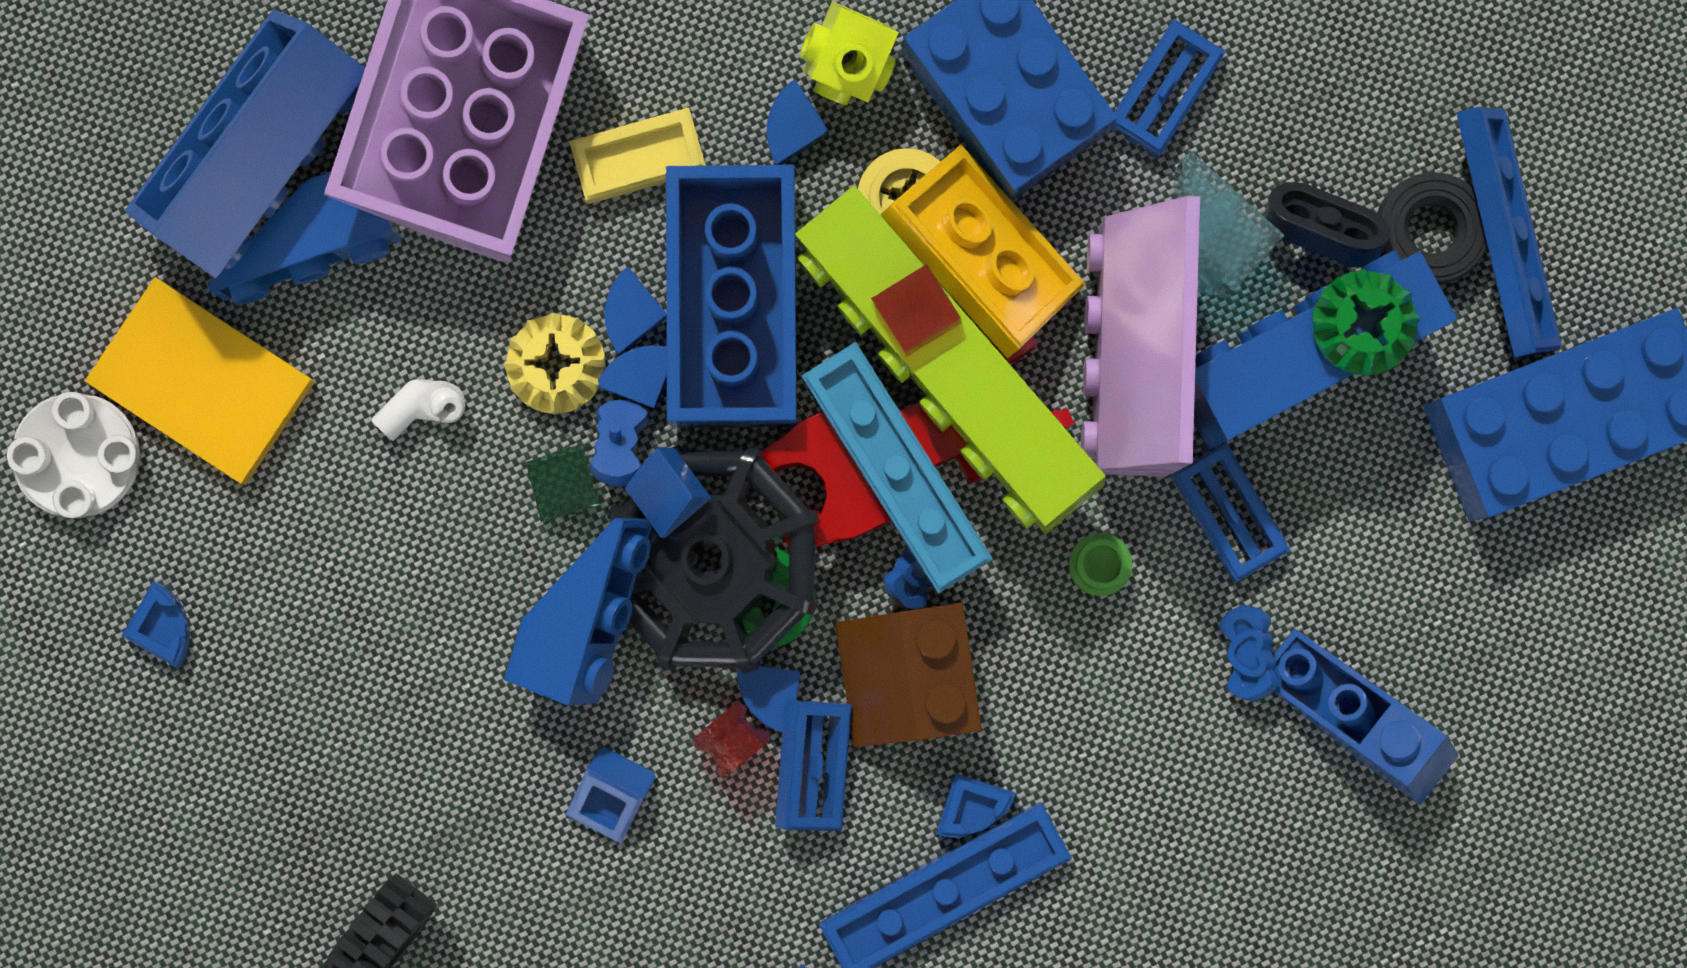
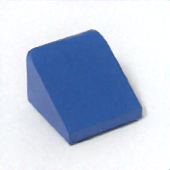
[625,447,711,538]
[565,747,656,844]

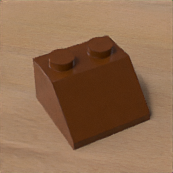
[835,603,982,747]

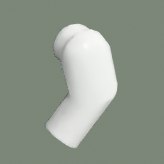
[371,379,465,441]

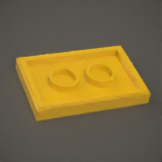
[880,144,1086,358]
[85,277,315,485]

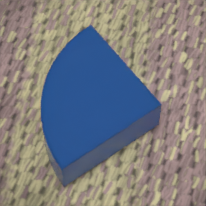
[767,79,829,165]
[605,266,667,355]
[597,346,667,410]
[121,581,190,667]
[737,666,801,733]
[936,773,1016,837]

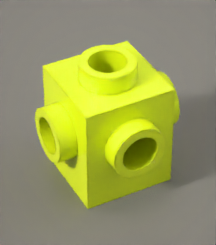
[800,1,899,106]

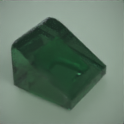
[525,444,603,523]

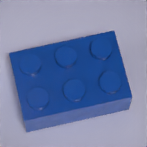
[901,0,1118,202]

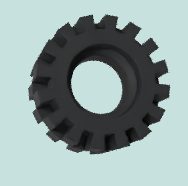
[323,873,438,968]

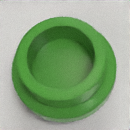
[1068,533,1132,596]

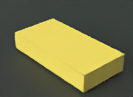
[569,108,706,204]

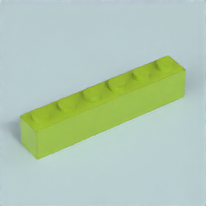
[795,185,1106,535]

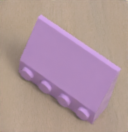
[324,0,589,263]
[1081,196,1200,477]

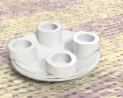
[7,392,140,518]

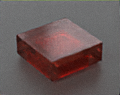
[871,264,962,357]

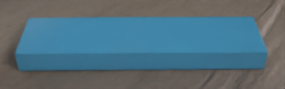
[801,342,993,594]

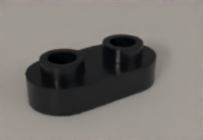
[1264,182,1390,267]

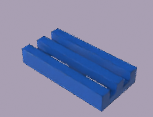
[1111,19,1226,159]
[1170,442,1291,583]
[775,700,852,831]

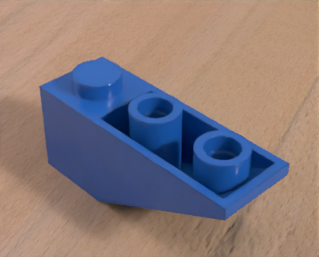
[207,171,403,305]
[504,518,652,706]
[1273,628,1459,805]

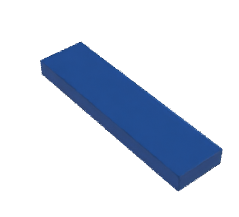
[1456,107,1562,358]
[819,802,1072,968]

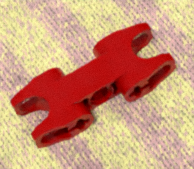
[762,336,1074,548]

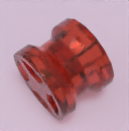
[691,700,771,780]

